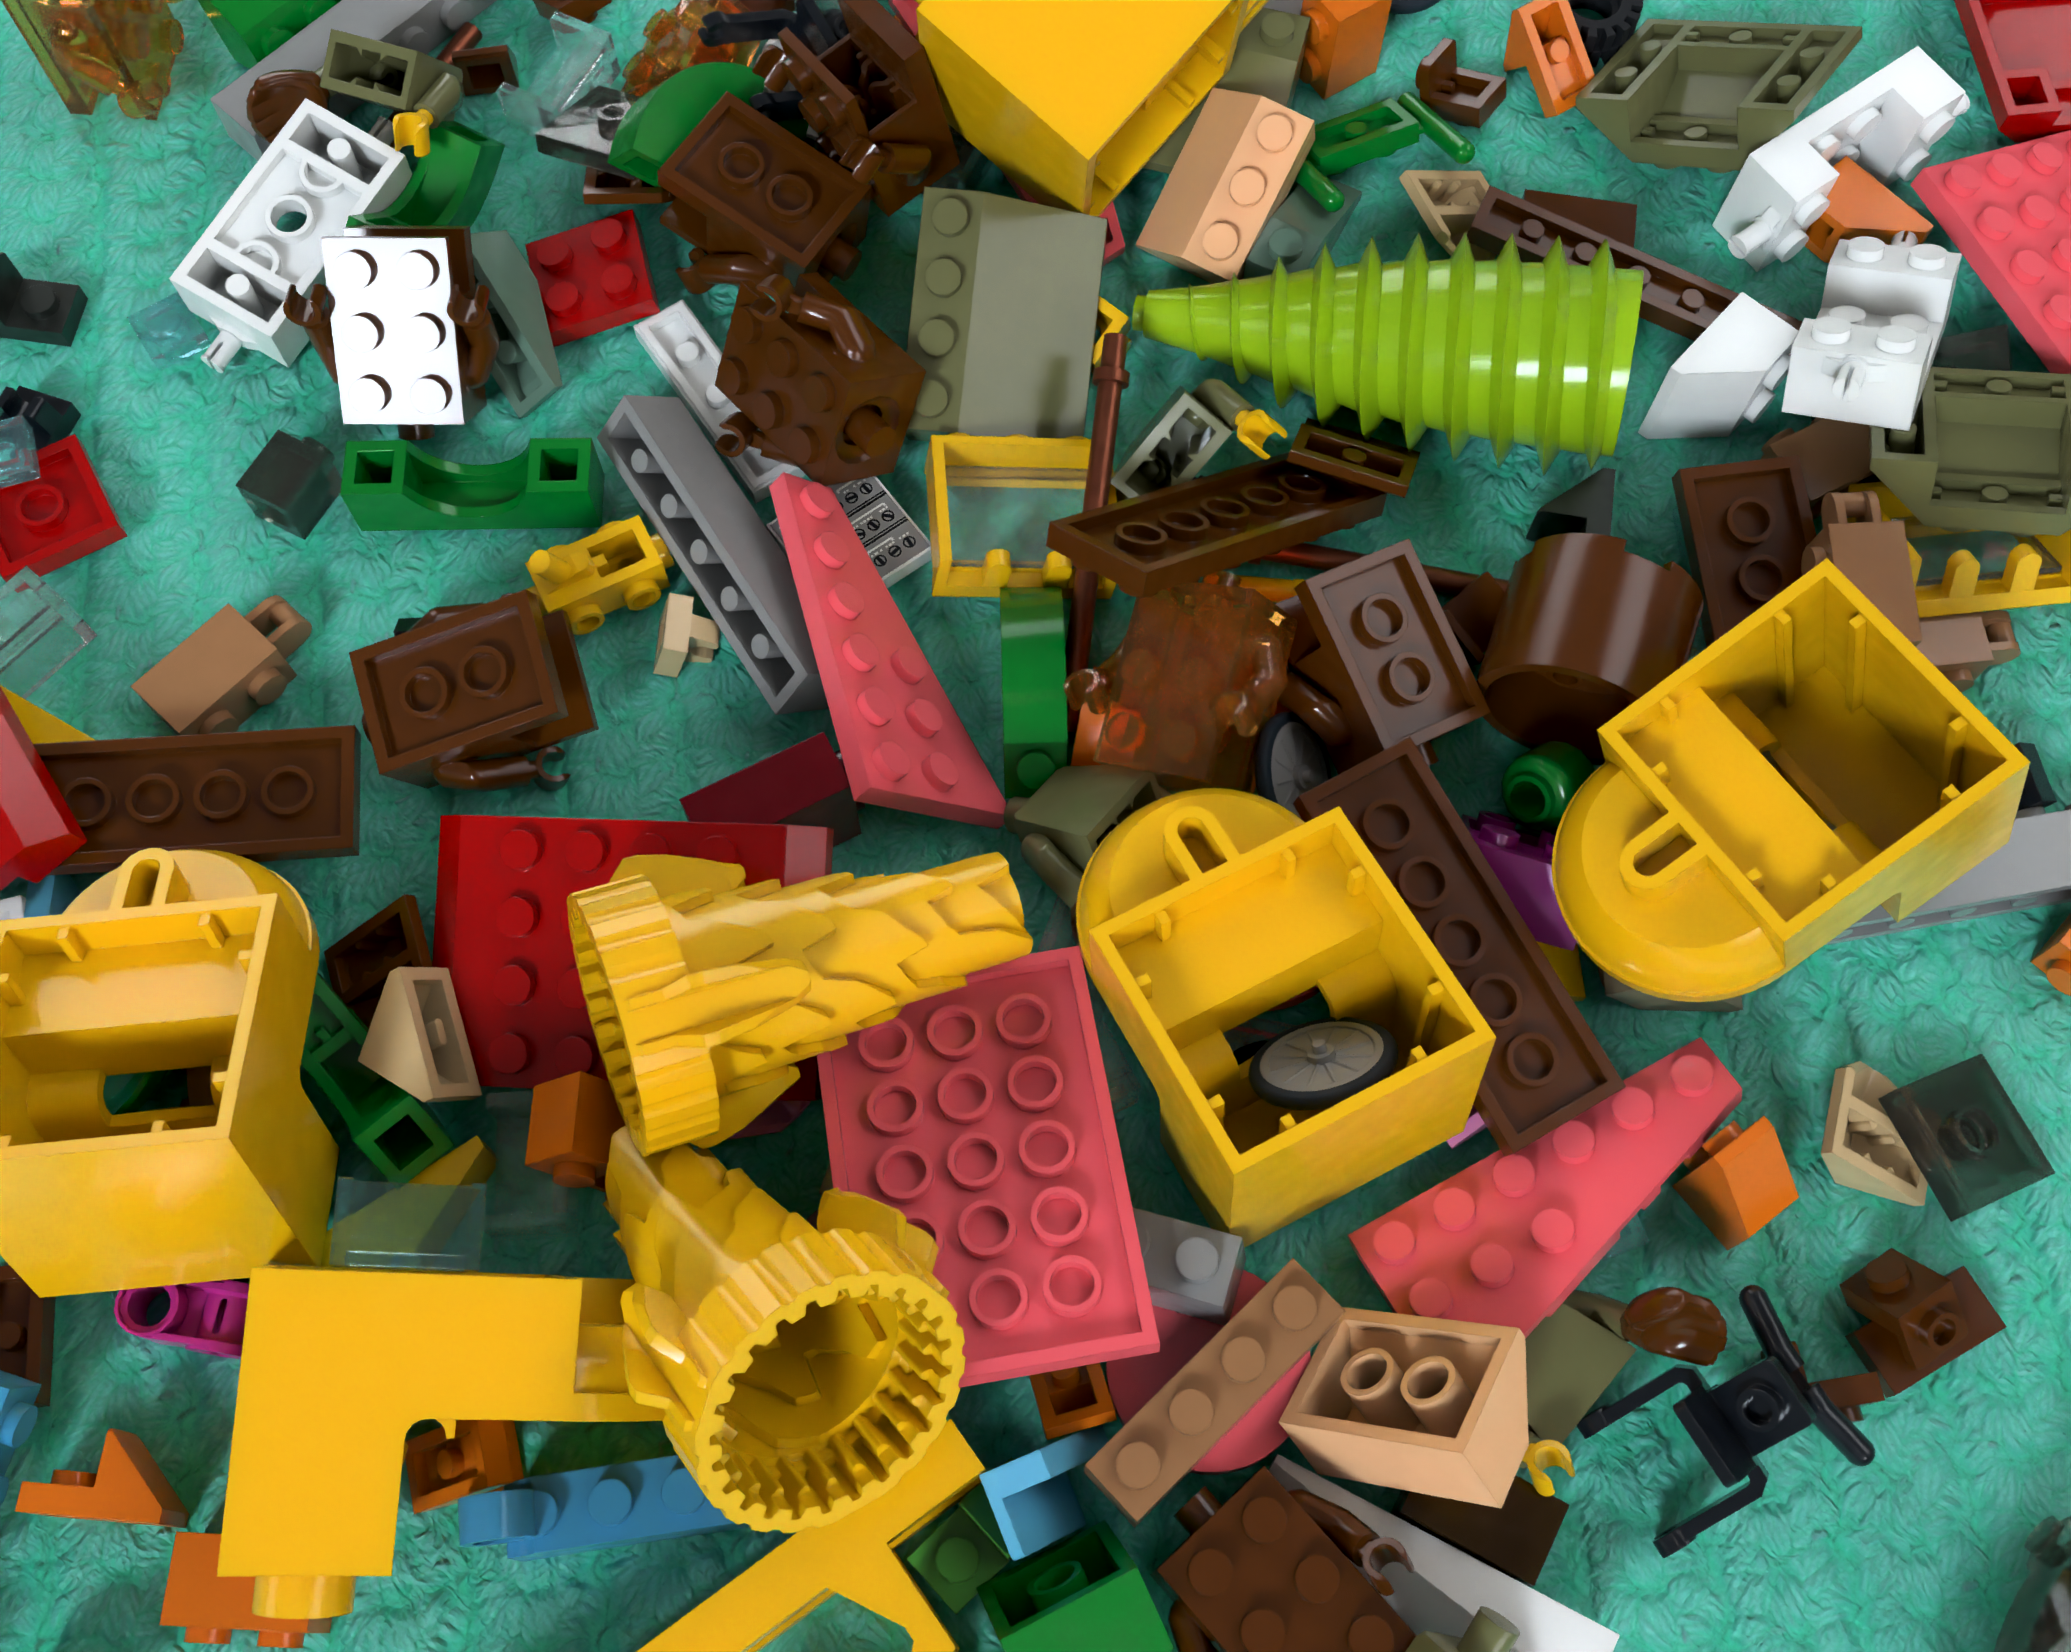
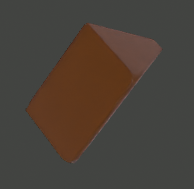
[451,45,520,96]

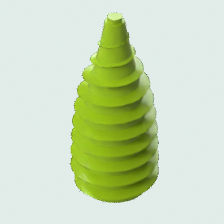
[1132,232,1644,476]

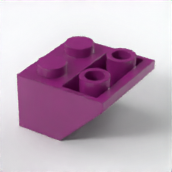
[1461,811,1576,951]

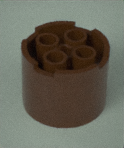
[1476,533,1704,765]

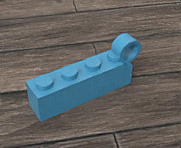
[458,1455,749,1562]

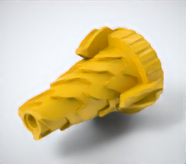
[567,852,1033,1156]
[603,1126,966,1534]

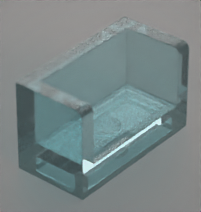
[329,1177,487,1272]

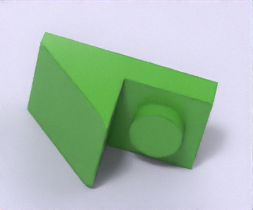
[907,1457,1014,1615]

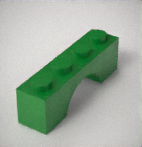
[340,438,605,531]

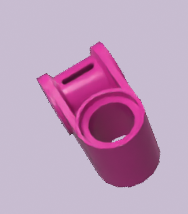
[114,1280,249,1360]

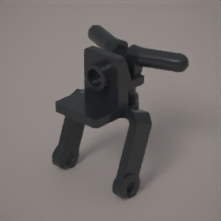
[697,0,849,122]
[1577,1285,1875,1558]

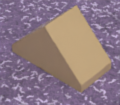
[358,967,482,1103]

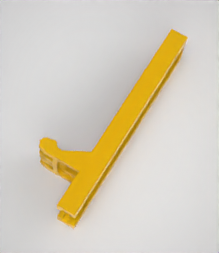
[636,1419,986,1652]

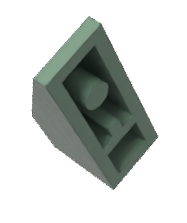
[1243,177,1362,279]
[471,230,563,419]

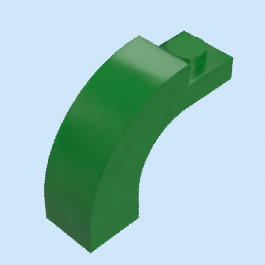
[607,62,809,187]
[343,121,505,236]
[1000,587,1068,799]
[301,972,454,1191]

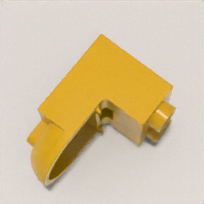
[915,0,1269,217]
[1552,558,2030,1002]
[1076,788,1496,1248]
[0,848,340,1298]
[217,1264,665,1619]

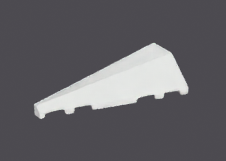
[1268,1454,1620,1652]

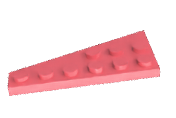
[769,472,1007,829]
[1348,1037,1742,1339]

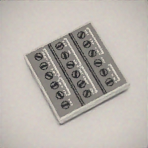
[766,476,932,588]

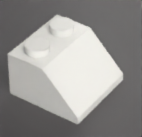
[1638,292,1799,439]

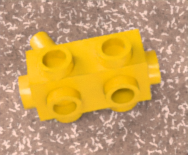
[525,515,675,635]

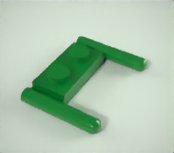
[1295,92,1475,212]

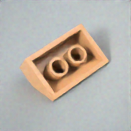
[1135,87,1315,284]
[1279,1307,1529,1509]

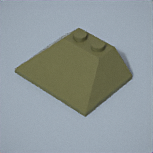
[1575,19,1862,173]
[1869,367,2071,537]

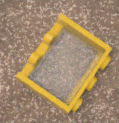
[924,432,1117,599]
[1847,482,2071,618]

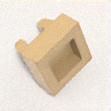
[653,593,720,678]

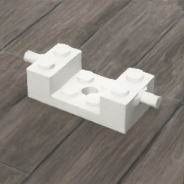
[1712,46,1970,272]
[169,98,412,373]
[1781,231,1962,431]

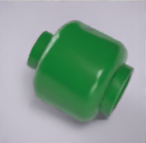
[1501,741,1595,832]

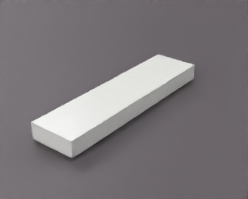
[633,299,806,504]

